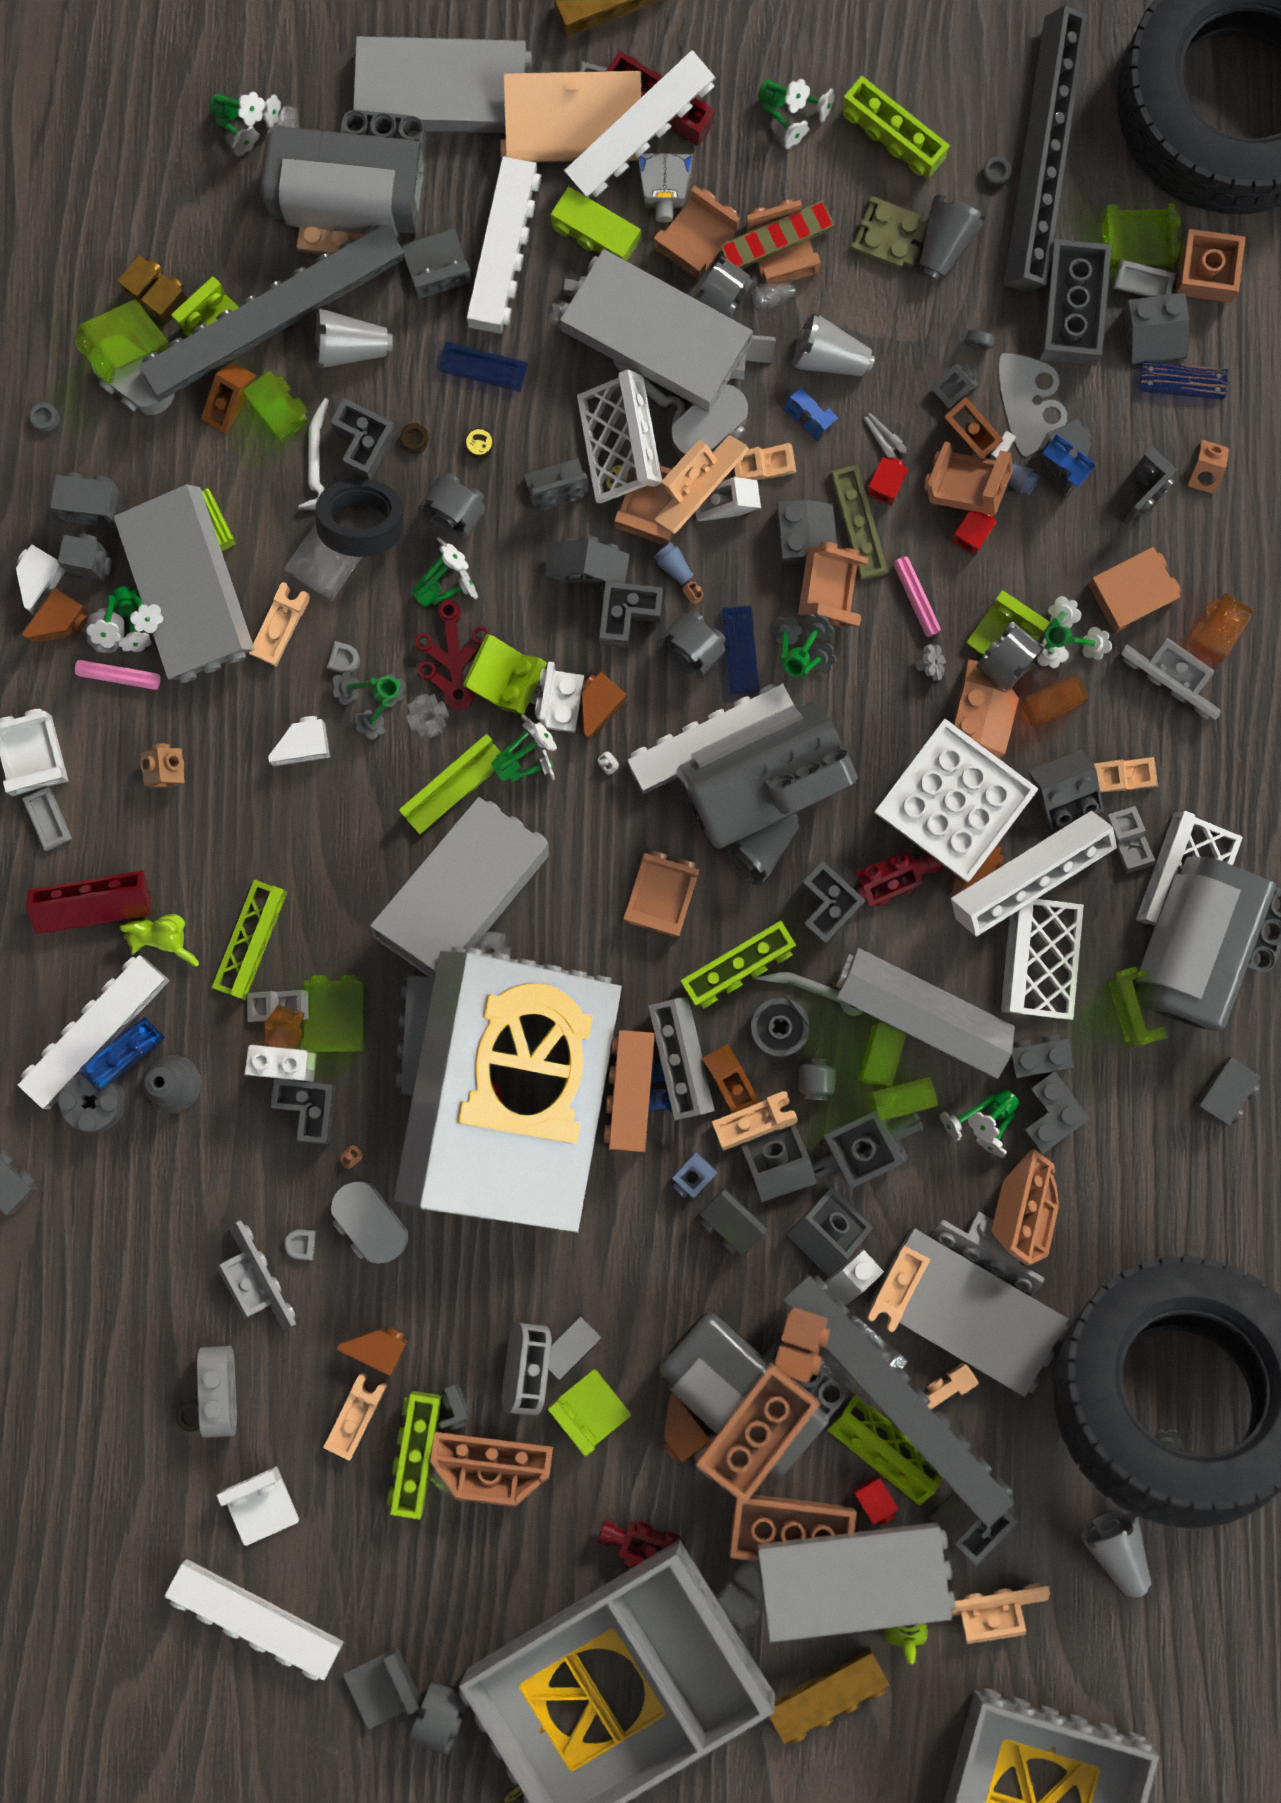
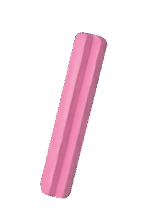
[894,556,941,637]
[75,660,160,690]

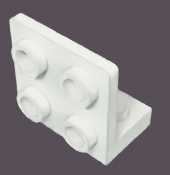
[535,662,584,733]
[217,1466,299,1546]

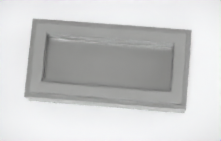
[1112,260,1176,297]
[22,787,73,852]
[548,1316,601,1380]

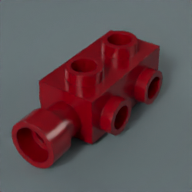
[855,850,943,906]
[597,1520,685,1567]

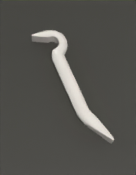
[299,398,328,510]

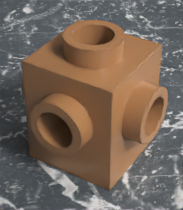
[140,743,185,788]

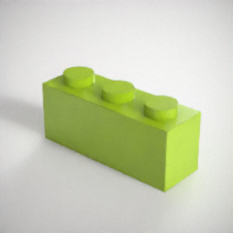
[551,186,641,261]

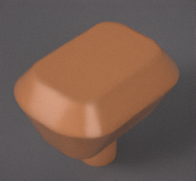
[682,581,703,604]
[339,1145,363,1169]

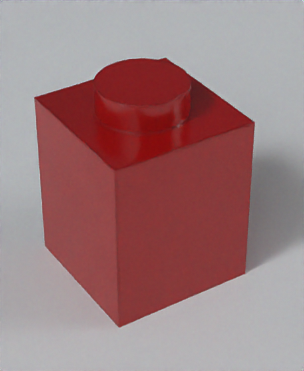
[866,457,909,506]
[951,511,997,556]
[852,1474,899,1525]

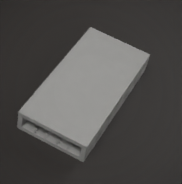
[354,36,532,133]
[559,249,753,412]
[113,484,255,683]
[370,797,549,980]
[836,948,1015,1079]
[868,1227,1069,1397]
[757,1523,956,1642]

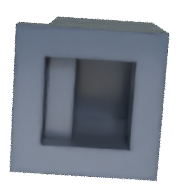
[672,1152,718,1199]

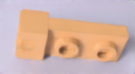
[249,582,310,667]
[712,1091,798,1151]
[866,1245,931,1332]
[925,1362,979,1409]
[323,1373,387,1461]

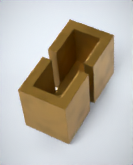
[117,255,187,324]

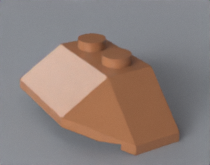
[952,659,1019,758]
[991,1149,1059,1266]
[430,1432,553,1507]

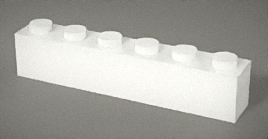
[564,50,715,197]
[467,156,541,334]
[627,683,794,795]
[951,811,1117,937]
[18,955,170,1109]
[164,1559,344,1680]

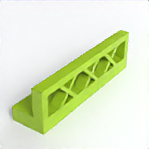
[399,734,501,836]
[212,880,288,1000]
[827,1394,943,1506]

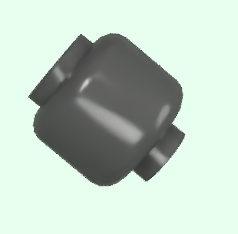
[797,1058,836,1101]

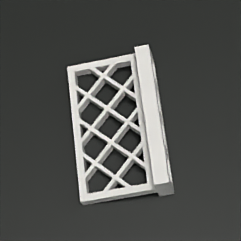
[577,369,662,503]
[1136,811,1243,926]
[1001,899,1084,1020]

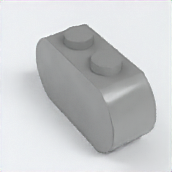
[92,337,175,415]
[671,384,748,459]
[331,1181,408,1263]
[501,1323,552,1416]
[197,1346,237,1438]

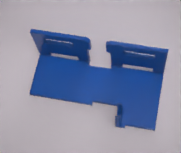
[783,388,838,441]
[1043,434,1096,487]
[648,1062,672,1112]

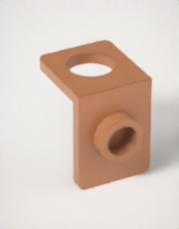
[1188,440,1229,494]

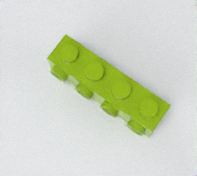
[841,76,950,179]
[680,921,796,1009]
[387,1391,442,1519]

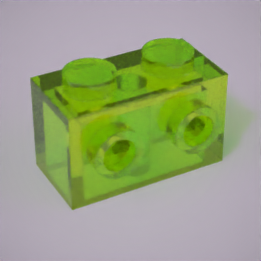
[243,370,308,443]

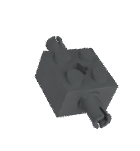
[811,1105,923,1189]

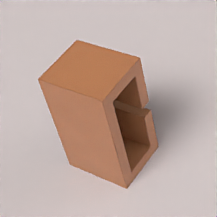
[774,1307,831,1383]

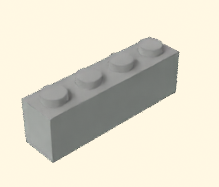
[648,997,715,1120]

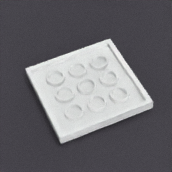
[874,719,1038,883]

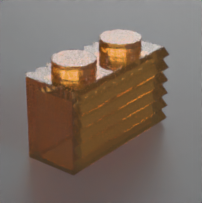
[1191,593,1255,664]
[1021,673,1089,728]

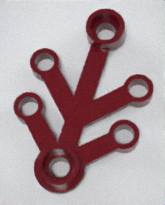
[415,600,489,710]

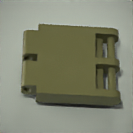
[849,196,927,270]

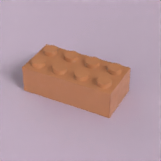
[604,1030,655,1152]
[696,1363,820,1503]
[729,1494,856,1561]

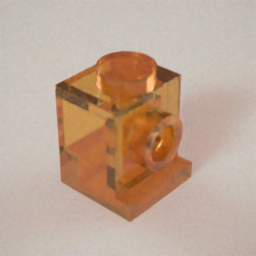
[265,1005,305,1049]

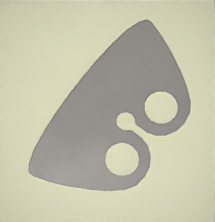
[999,353,1067,457]

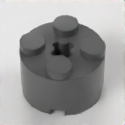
[694,256,753,318]
[419,473,486,540]
[659,610,726,678]
[976,622,1044,692]
[749,998,809,1058]
[58,1073,125,1132]
[409,1681,467,1756]

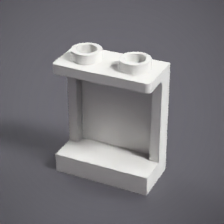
[0,709,68,796]
[245,1045,317,1082]

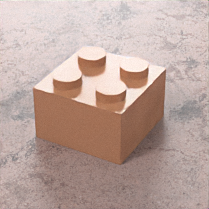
[1175,229,1246,303]

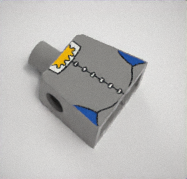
[638,154,692,223]

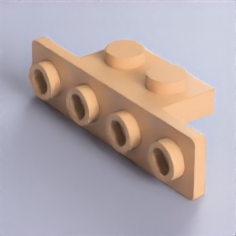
[655,435,749,534]
[951,1584,1050,1644]

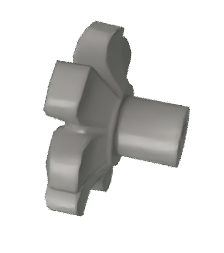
[916,644,946,681]

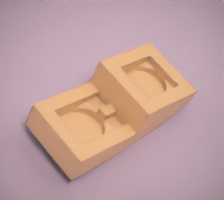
[734,443,796,480]
[1094,757,1158,792]

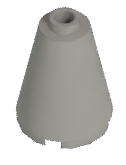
[315,309,393,368]
[792,313,875,376]
[1081,1510,1151,1598]

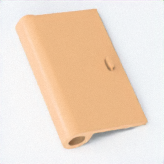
[501,71,641,162]

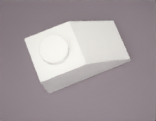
[695,477,761,521]
[16,544,65,615]
[268,716,330,766]
[825,1249,884,1306]

